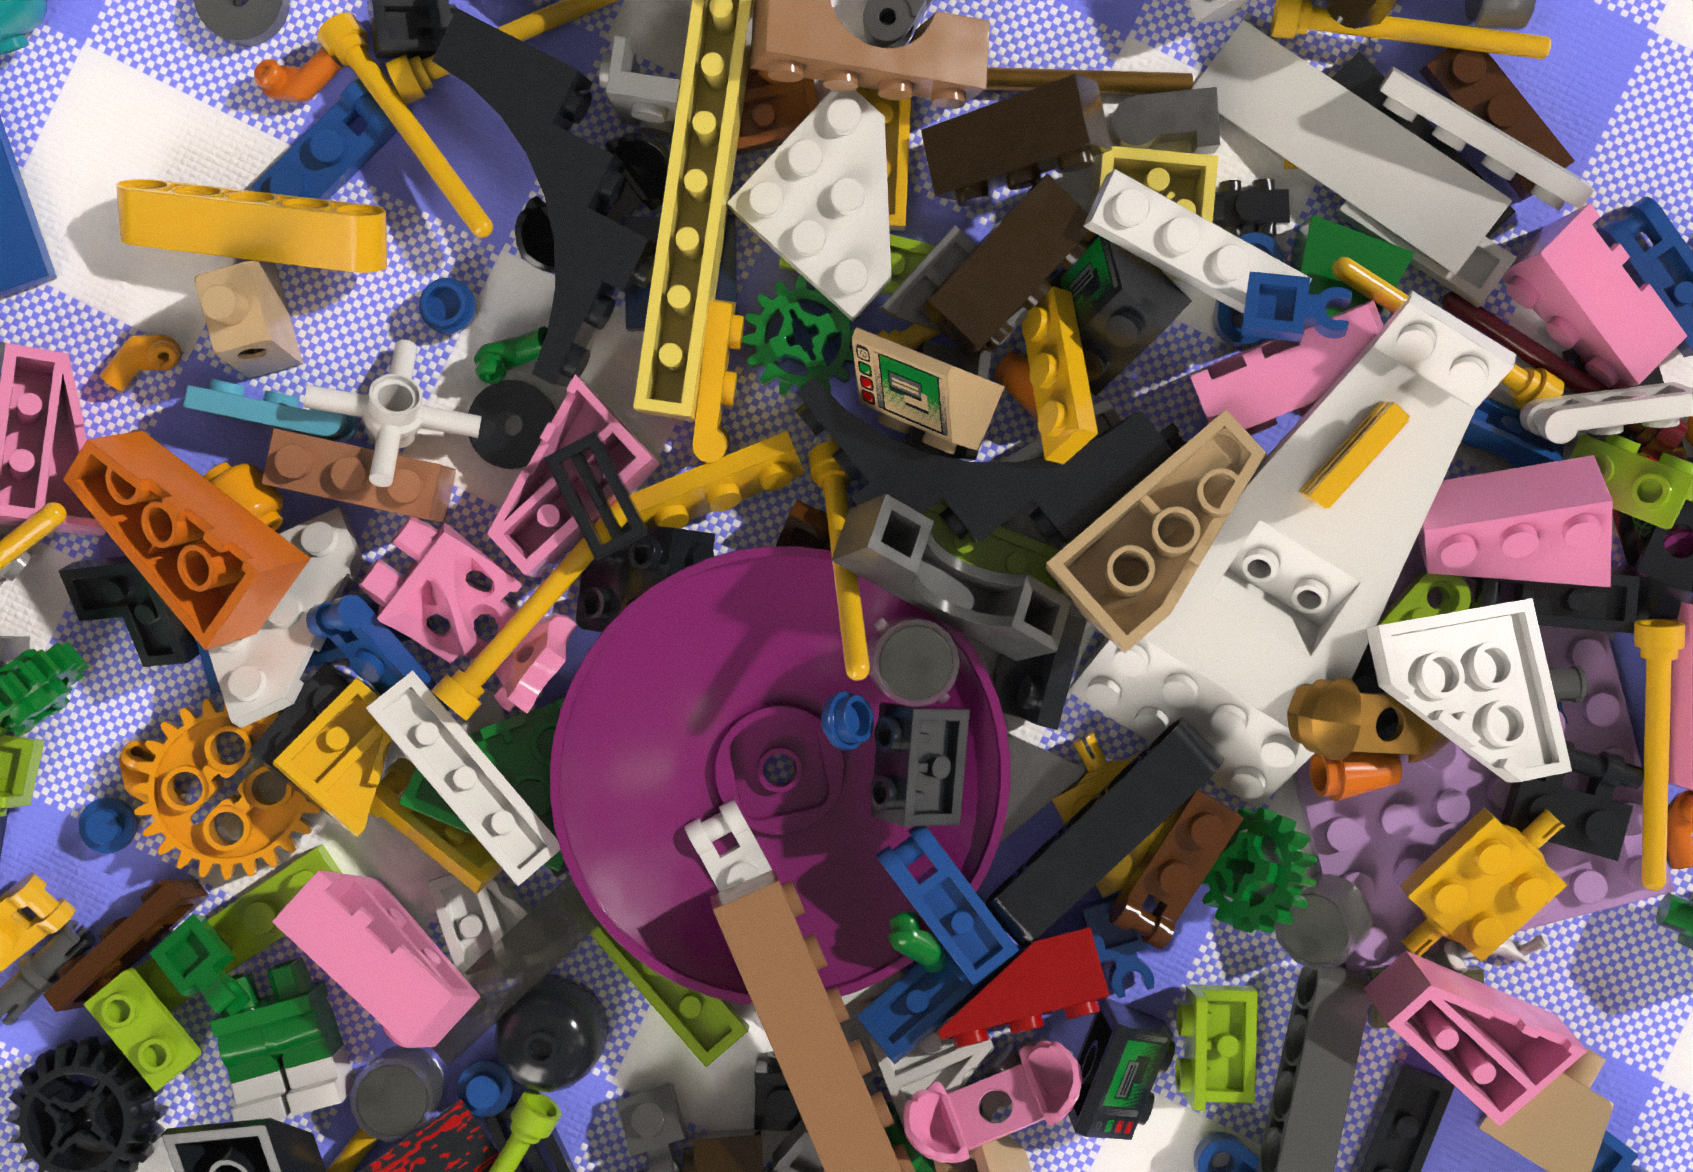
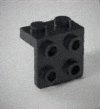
[576,523,715,632]

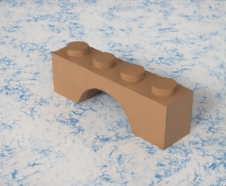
[750,0,990,109]

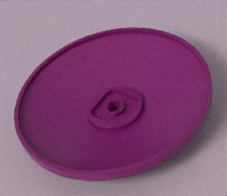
[550,546,1010,1005]

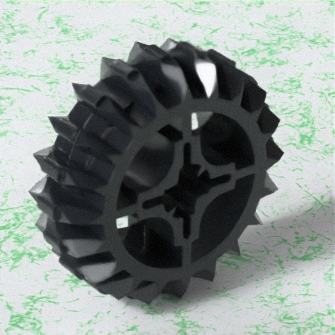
[5,1035,169,1172]

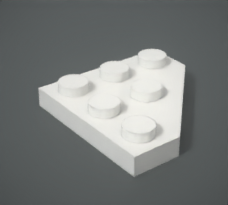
[727,90,891,322]
[208,507,364,728]
[1366,598,1572,783]

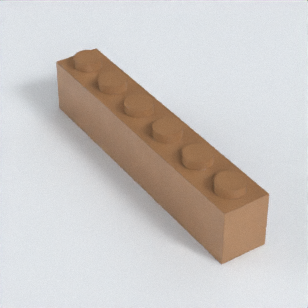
[710,869,915,1172]

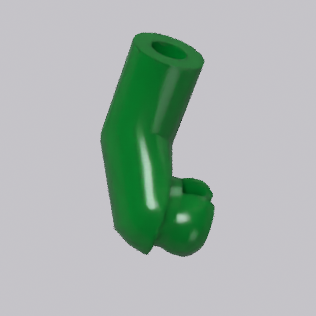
[473,326,548,384]
[888,912,948,973]

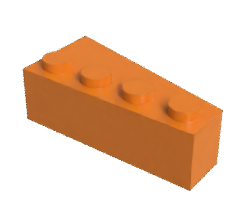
[63,430,311,650]

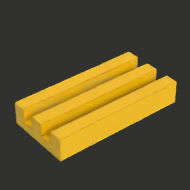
[1298,401,1410,509]

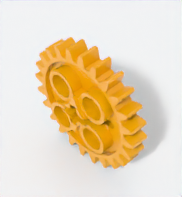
[131,698,322,880]

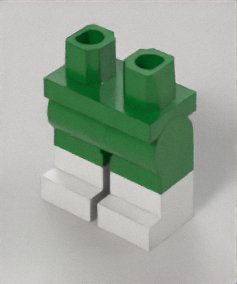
[209,957,357,1122]

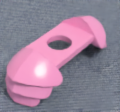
[904,1041,1082,1163]

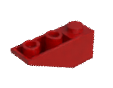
[938,927,1110,1049]

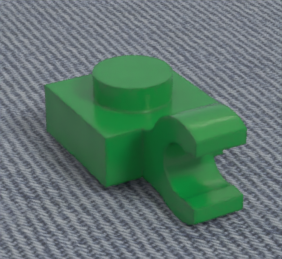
[150,913,251,1016]

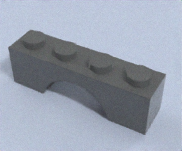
[831,494,1072,661]

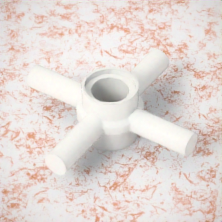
[304,340,482,487]

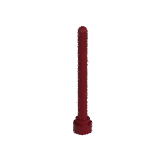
[1441,291,1688,461]

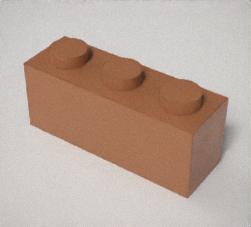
[261,428,457,523]

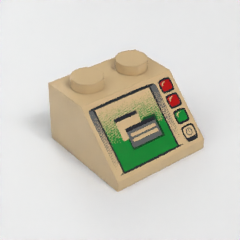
[852,327,1005,454]

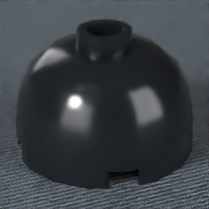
[493,974,609,1093]

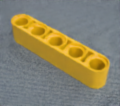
[116,179,388,273]

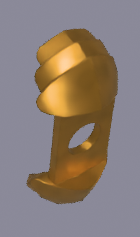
[1287,677,1451,763]

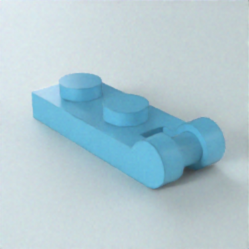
[183,379,358,440]

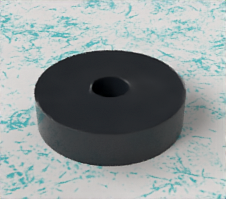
[468,380,557,470]

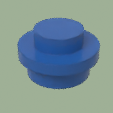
[419,278,476,335]
[821,691,874,750]
[78,797,138,854]
[457,1059,514,1117]

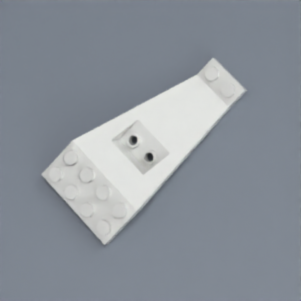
[1068,291,1516,809]

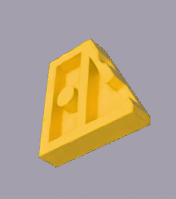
[273,678,392,839]

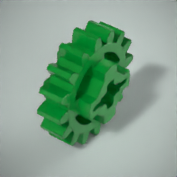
[742,276,860,398]
[0,642,89,738]
[1201,807,1317,934]

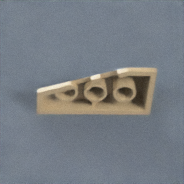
[1045,410,1266,653]

